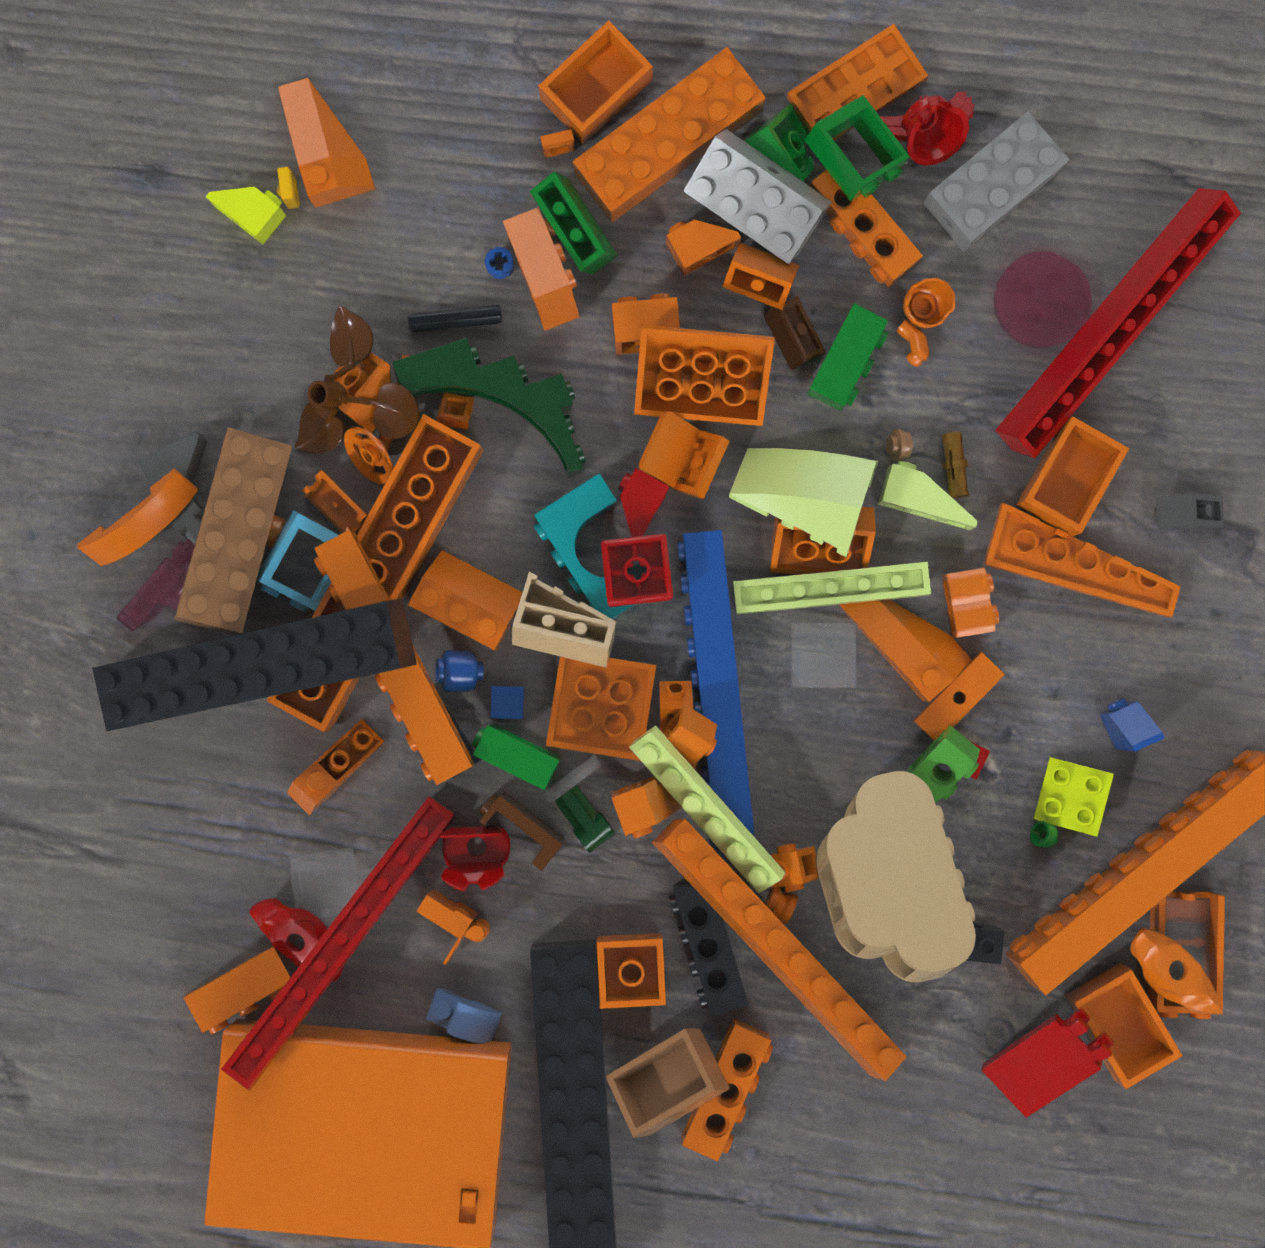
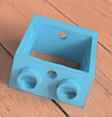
[257,510,338,613]

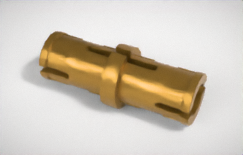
[941,432,970,498]

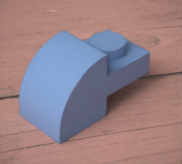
[426,988,502,1044]

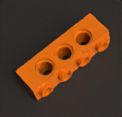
[810,170,923,288]
[681,1018,773,1162]

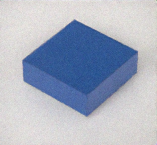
[491,686,524,719]

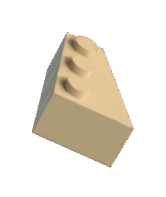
[512,571,616,667]

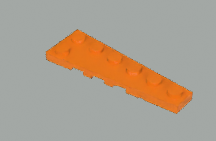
[983,503,1181,618]

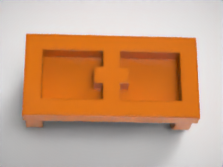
[303,470,368,535]

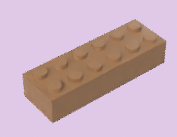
[174,427,292,635]

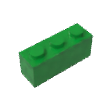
[530,172,618,275]
[807,303,889,411]

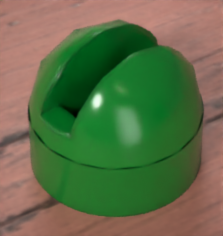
[1030,821,1059,848]

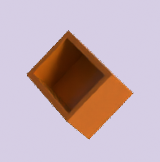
[538,20,653,145]
[1016,416,1130,536]
[1064,963,1183,1089]

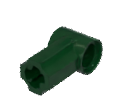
[555,785,616,853]

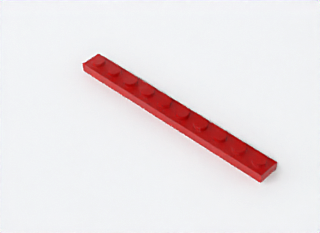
[221,796,455,1091]

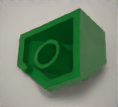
[743,103,814,181]

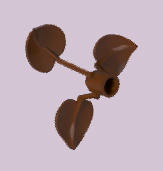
[294,306,419,453]

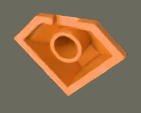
[334,353,390,433]

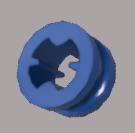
[485,247,514,279]

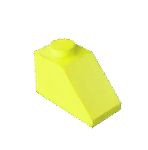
[206,187,286,245]

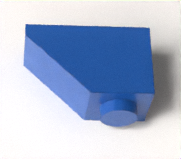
[1100,698,1165,752]

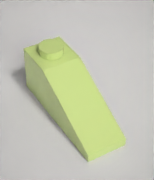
[878,461,978,530]

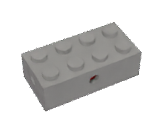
[923,111,1070,252]
[684,129,832,264]

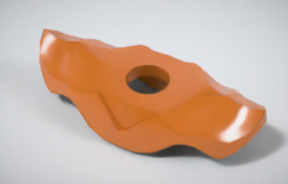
[1130,927,1222,1013]

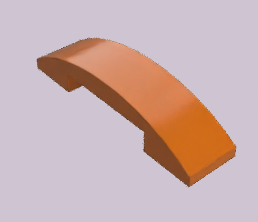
[77,468,198,566]

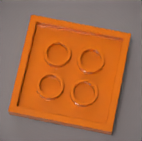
[546,657,657,761]

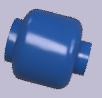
[435,650,484,692]

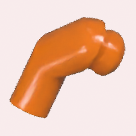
[895,319,930,367]

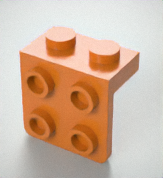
[639,410,730,500]

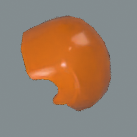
[903,277,955,329]

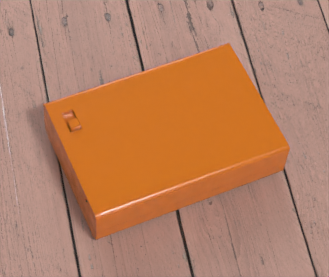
[204,1018,512,1248]

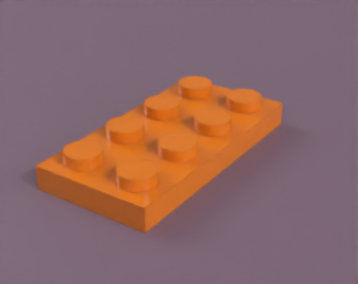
[786,24,929,140]

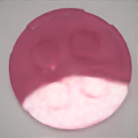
[994,251,1092,348]

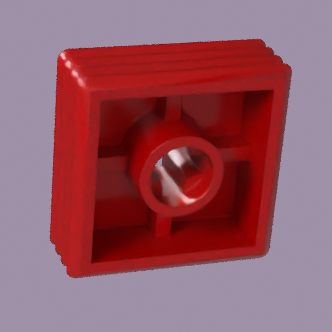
[601,534,673,607]

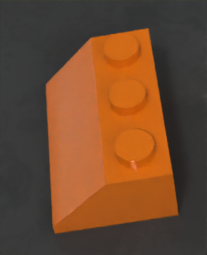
[770,506,876,575]
[408,550,523,651]

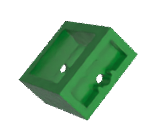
[805,95,910,202]
[471,724,562,790]

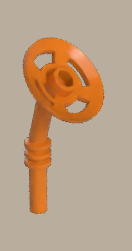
[344,355,409,484]

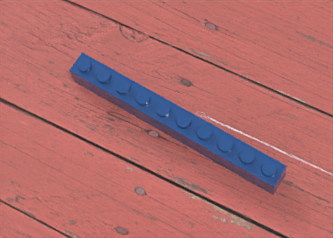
[677,530,755,858]

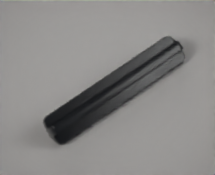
[408,305,503,332]

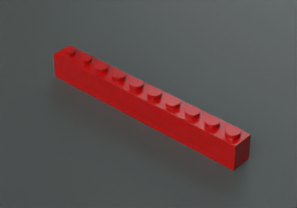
[995,188,1241,459]

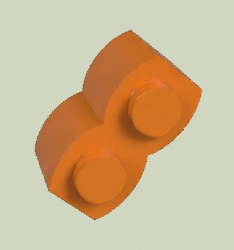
[942,567,999,638]

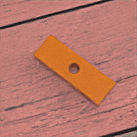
[913,652,1005,741]

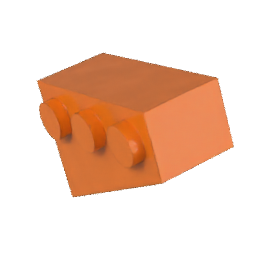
[503,207,580,331]
[611,776,682,839]
[182,947,290,1035]

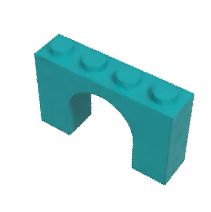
[533,474,647,619]

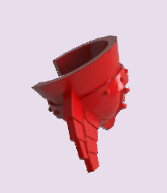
[880,92,975,166]

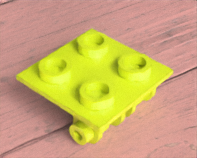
[1034,757,1114,837]

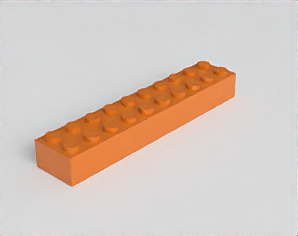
[266,414,484,732]
[1005,750,1265,996]

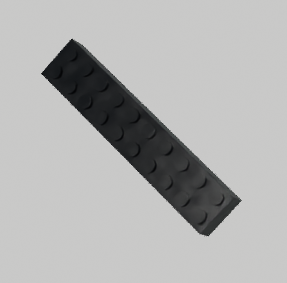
[92,599,417,732]
[530,939,617,1248]

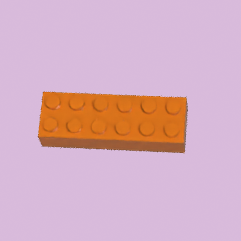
[573,47,766,223]

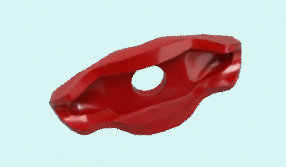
[249,898,344,981]

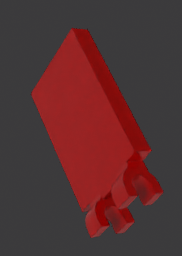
[981,1007,1114,1118]

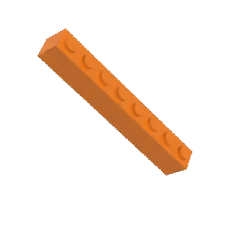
[314,530,475,785]

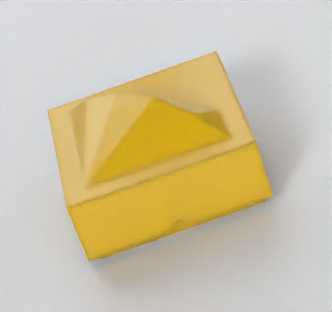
[276,167,300,209]

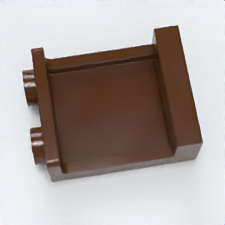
[479,791,565,871]

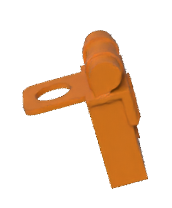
[416,889,490,965]

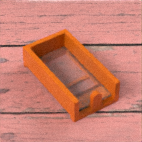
[1149,890,1225,1019]

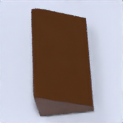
[764,297,826,370]

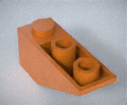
[287,719,384,816]

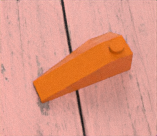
[278,78,376,208]
[839,599,972,702]

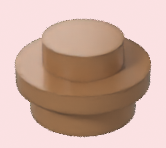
[886,429,913,461]

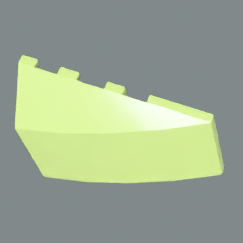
[729,448,878,557]

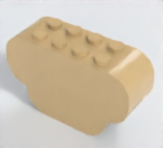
[816,771,976,983]

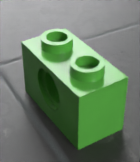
[907,725,980,804]

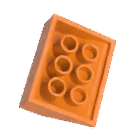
[634,325,775,426]

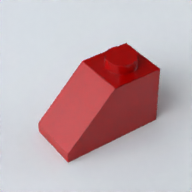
[618,468,670,537]

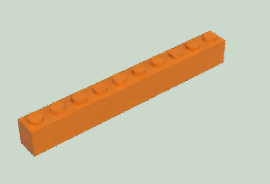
[652,819,907,1081]

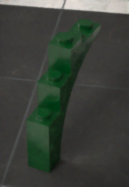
[392,337,586,478]

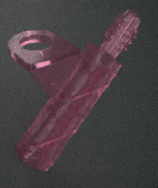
[117,539,194,631]

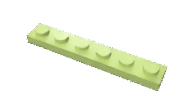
[733,562,931,615]
[629,725,786,894]

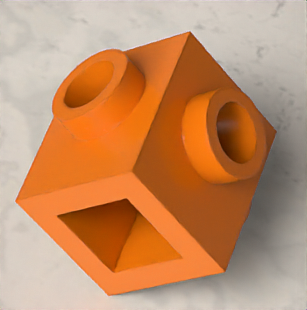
[770,843,819,892]

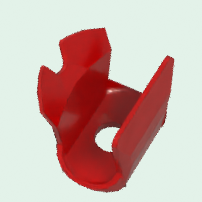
[440,825,511,891]

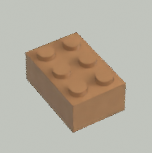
[605,1028,730,1138]

